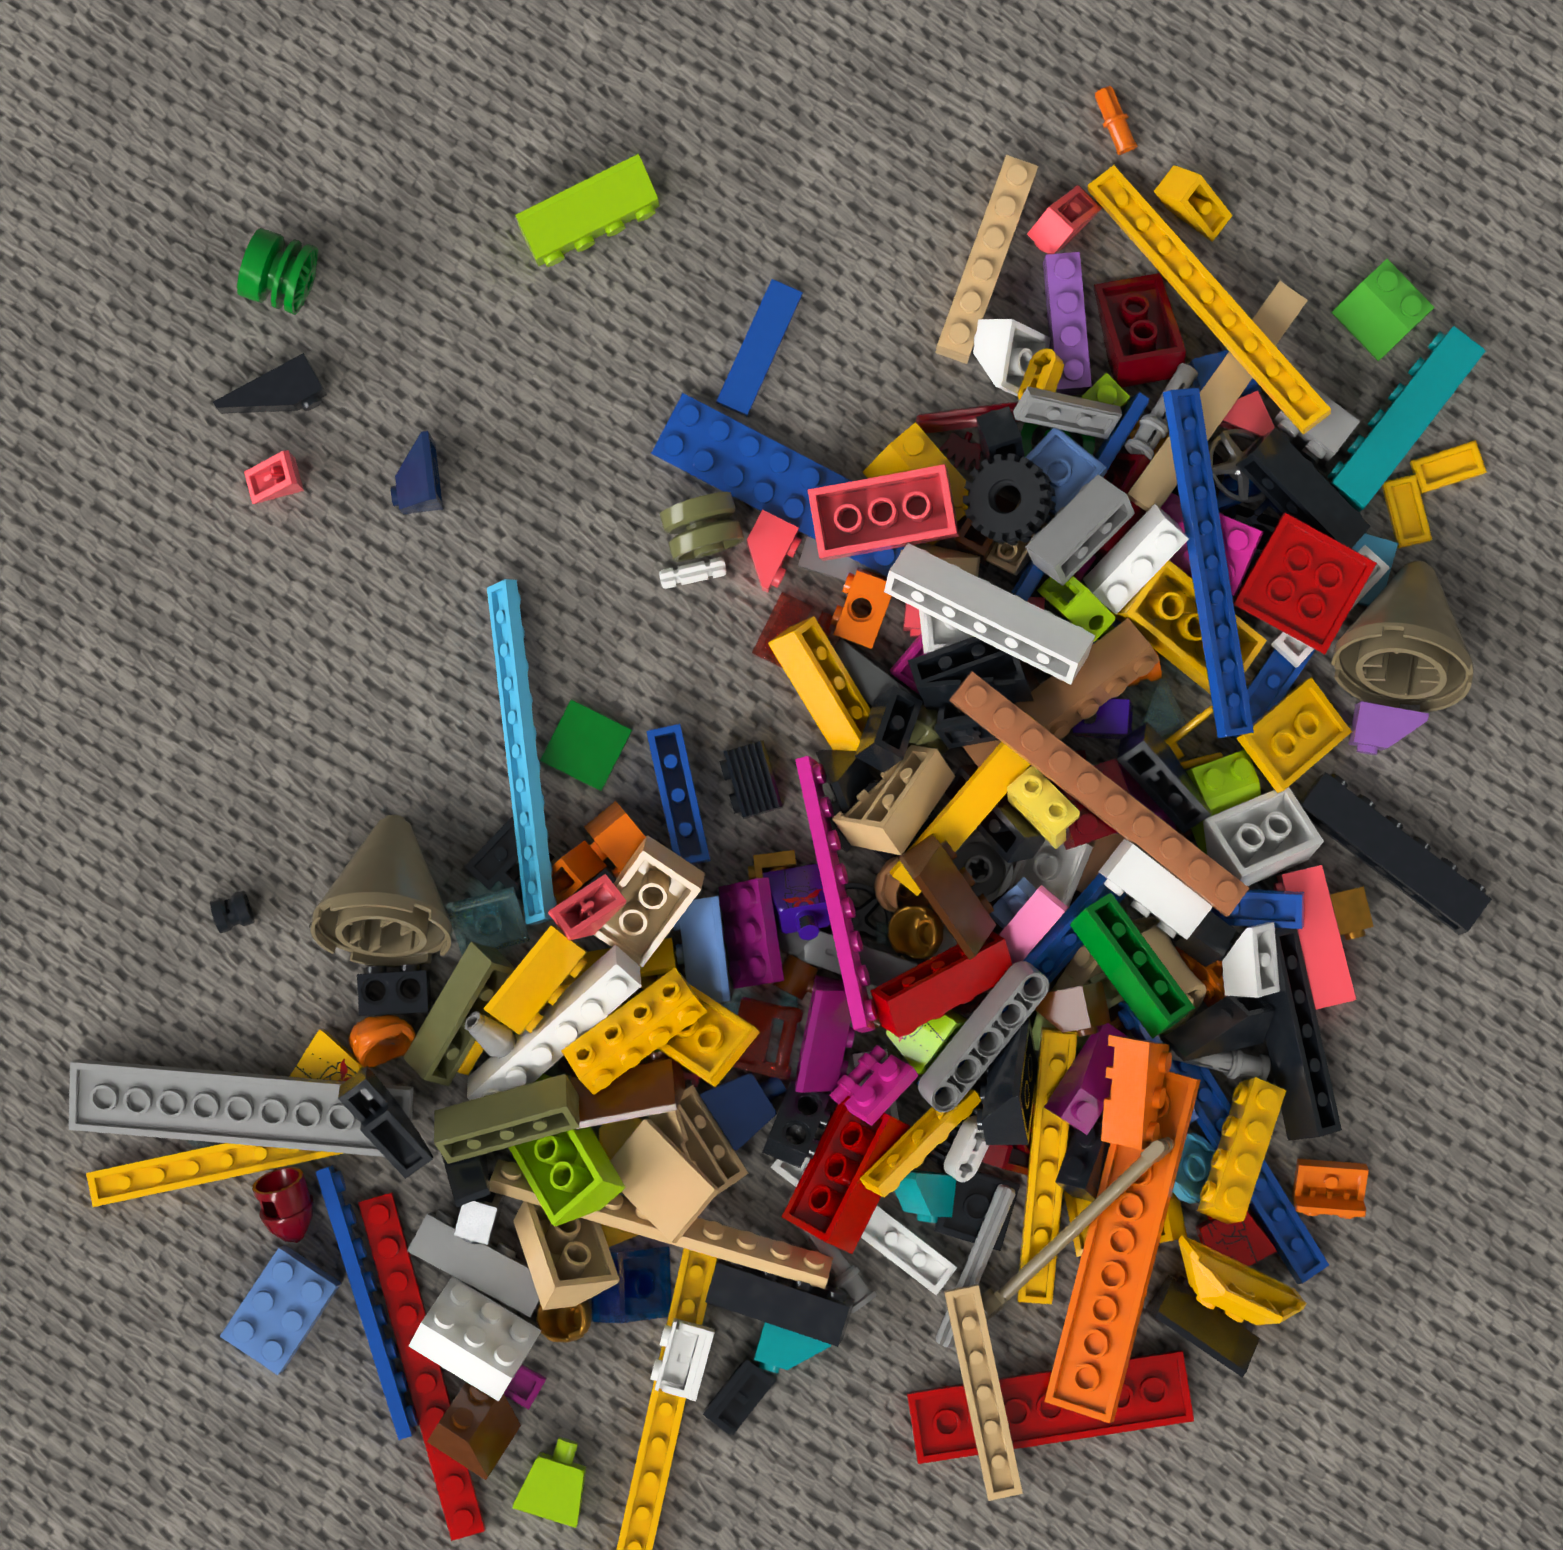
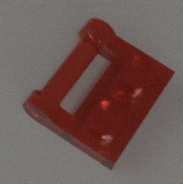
[732,997,803,1079]

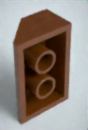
[898,834,996,960]
[570,1048,686,1129]

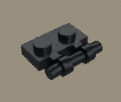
[464,817,555,907]

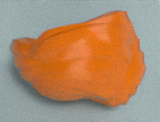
[348,1015,416,1068]

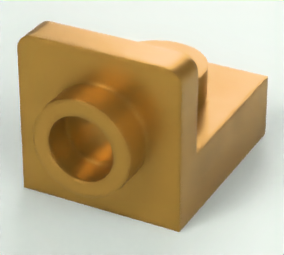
[748,850,796,880]

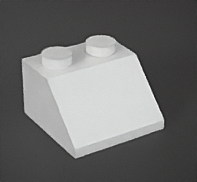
[973,319,1050,397]

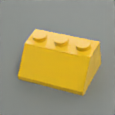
[862,422,968,545]
[484,925,588,1035]

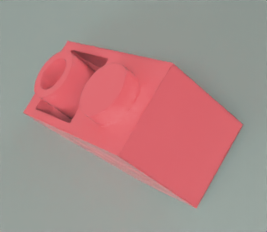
[747,510,802,593]

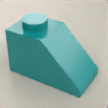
[895,1170,957,1223]
[754,1322,831,1373]

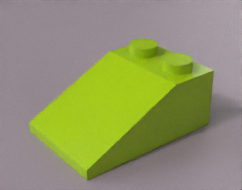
[1186,750,1261,854]

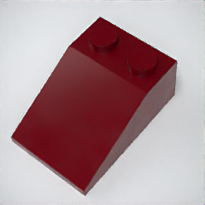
[1094,273,1186,388]

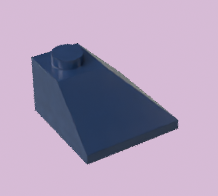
[391,431,443,514]

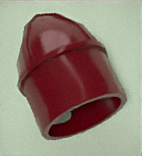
[252,1167,314,1243]

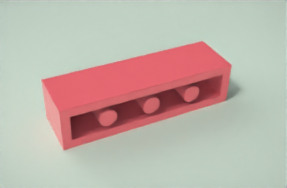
[1273,865,1356,1010]

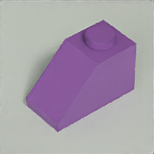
[1349,701,1429,755]

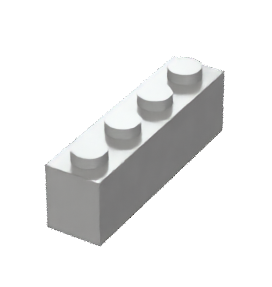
[407,1210,540,1317]

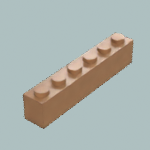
[962,618,1160,768]

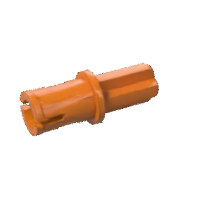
[1095,86,1138,155]

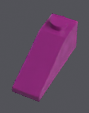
[1044,1023,1128,1135]

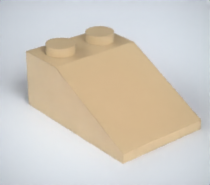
[594,835,705,967]

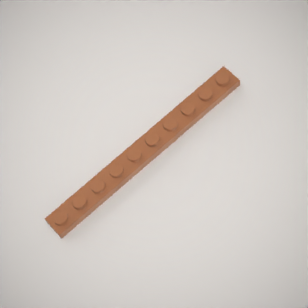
[949,672,1249,916]

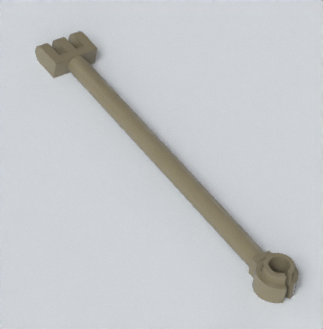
[981,1137,1174,1321]

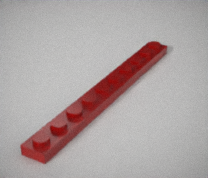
[358,1192,486,1541]

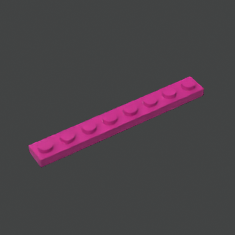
[795,756,878,1033]

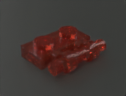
[752,592,833,669]

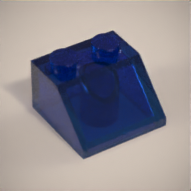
[592,1246,672,1324]

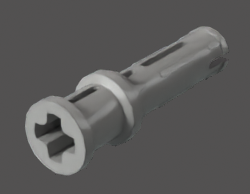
[1125,363,1198,461]
[1165,1043,1270,1081]
[795,1225,877,1313]

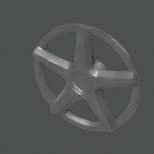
[1209,429,1266,503]

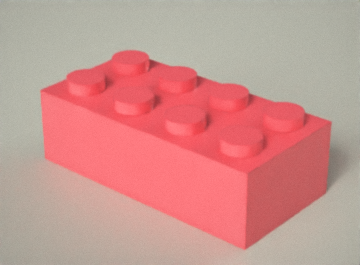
[808,464,959,561]

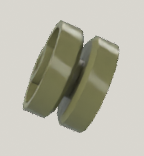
[659,492,745,562]

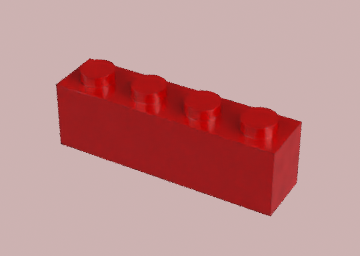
[870,931,1013,1038]

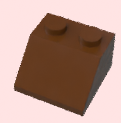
[427,1382,521,1480]

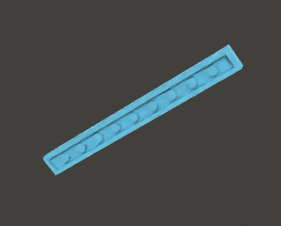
[487,579,557,925]

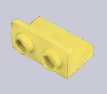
[1007,766,1080,849]

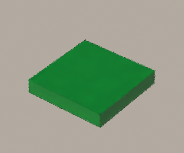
[540,700,632,792]

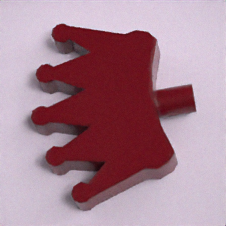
[939,432,981,470]

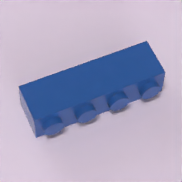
[646,724,711,865]

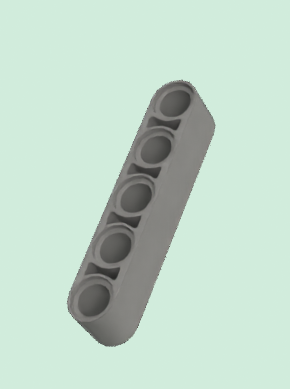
[918,961,1049,1112]

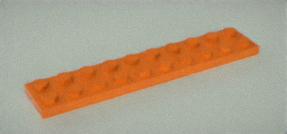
[1044,1071,1201,1423]

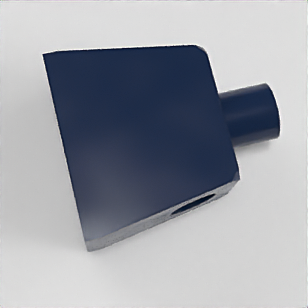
[700,1072,787,1151]

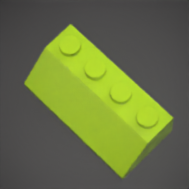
[515,154,659,267]
[508,1074,626,1226]

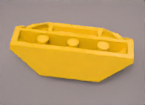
[1178,1235,1307,1325]

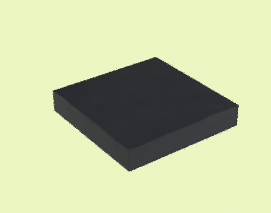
[934,1171,1020,1251]

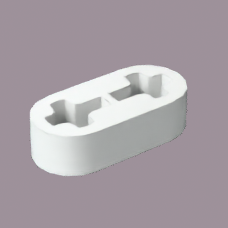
[944,1115,989,1182]

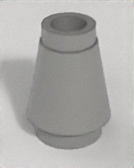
[464,1012,516,1058]

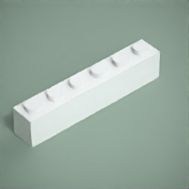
[884,543,1095,685]
[467,945,642,1100]

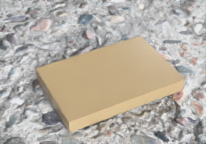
[610,1119,720,1243]

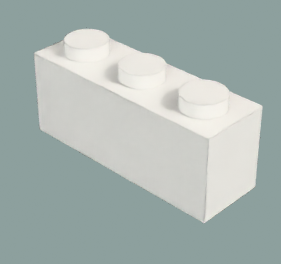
[1083,504,1189,614]
[1098,839,1213,940]

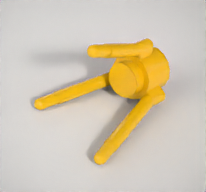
[1164,706,1223,769]

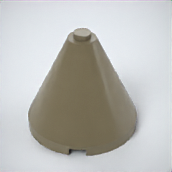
[1331,561,1474,712]
[311,815,453,968]

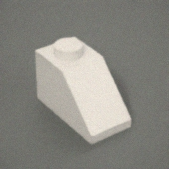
[1222,922,1280,998]

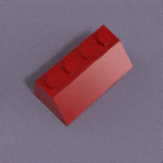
[781,1096,912,1254]

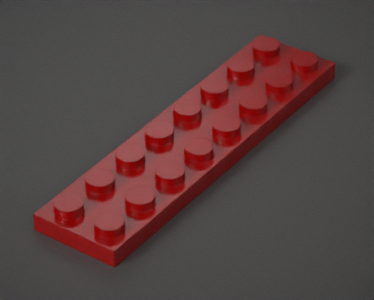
[907,1350,1194,1464]

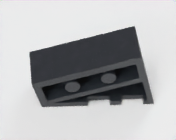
[908,637,1034,709]

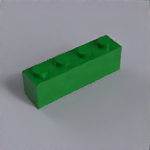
[1069,893,1195,1039]

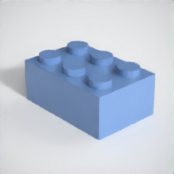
[220,1245,342,1375]

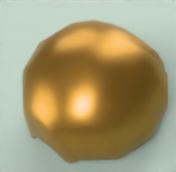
[888,906,944,959]
[536,1300,592,1343]

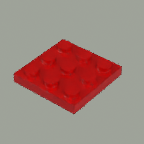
[1233,513,1377,655]

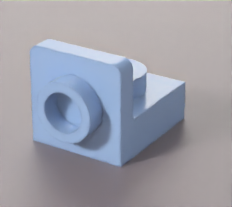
[989,877,1037,929]

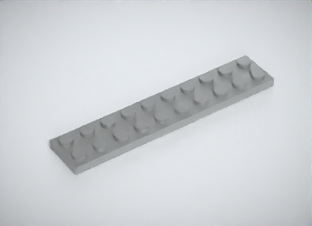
[69,1059,413,1157]

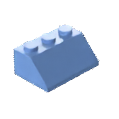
[674,896,731,1003]

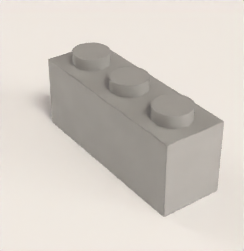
[1025,474,1135,586]

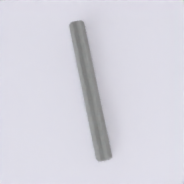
[936,1184,1015,1348]

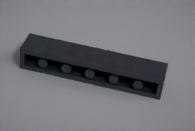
[1299,772,1492,935]
[1262,928,1342,1141]

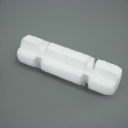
[659,557,727,589]

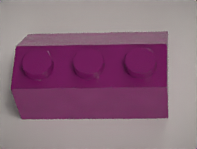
[795,975,855,1093]

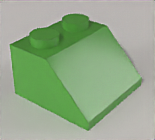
[1331,259,1435,361]

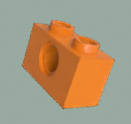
[830,567,892,649]

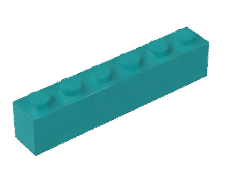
[1327,326,1486,512]

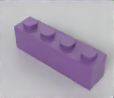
[1043,252,1092,396]

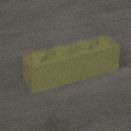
[403,941,516,1086]
[434,1074,580,1164]

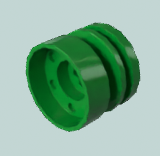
[237,228,318,315]

